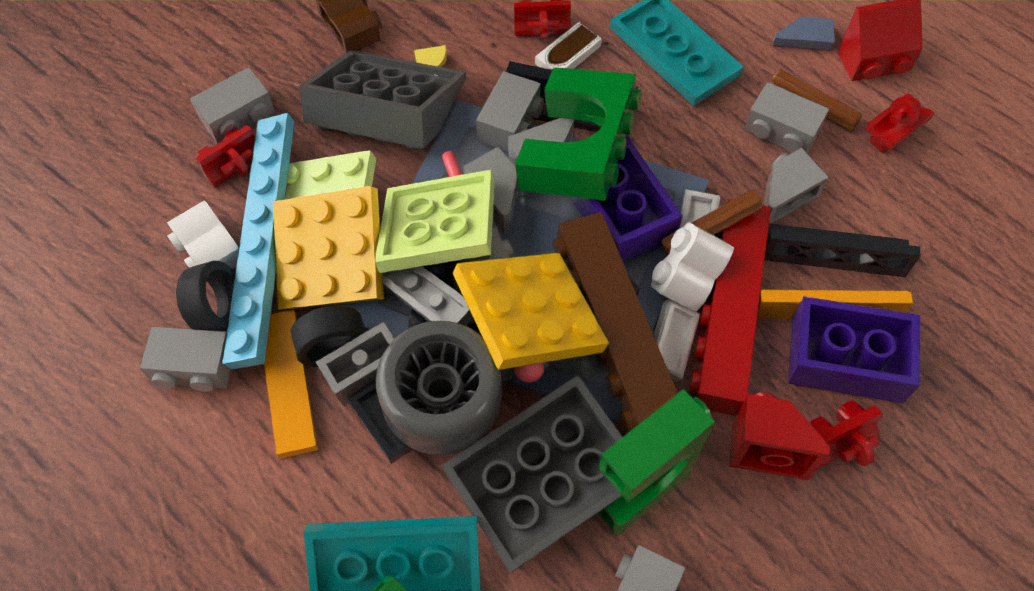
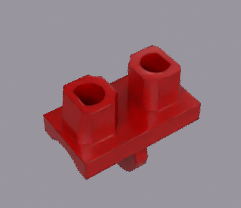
[514,0,571,39]
[865,92,934,153]
[195,125,255,188]
[809,400,883,467]

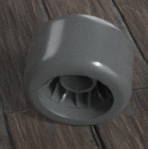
[376,321,502,455]

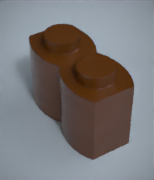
[316,0,382,53]

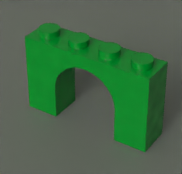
[515,67,642,201]
[597,389,715,536]

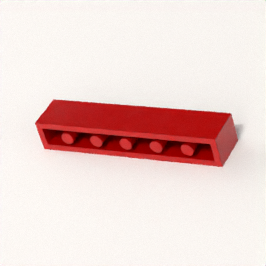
[688,199,771,416]

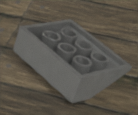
[300,50,466,149]
[441,375,622,573]

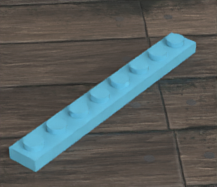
[222,113,294,370]

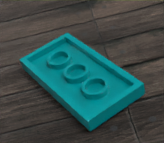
[610,0,744,106]
[303,516,481,591]

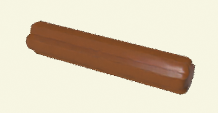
[770,69,862,131]
[661,190,762,255]

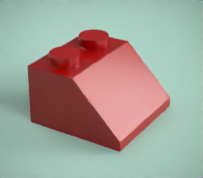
[838,0,923,81]
[729,392,830,480]

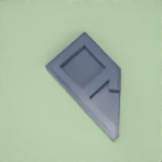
[773,16,835,50]

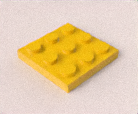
[273,186,384,311]
[453,253,609,370]

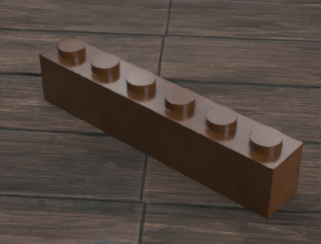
[553,211,678,433]

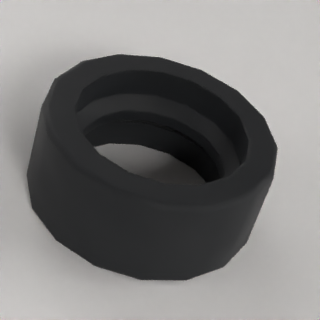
[176,260,236,332]
[290,305,366,367]

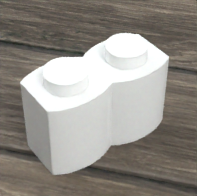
[167,200,239,269]
[651,222,734,312]

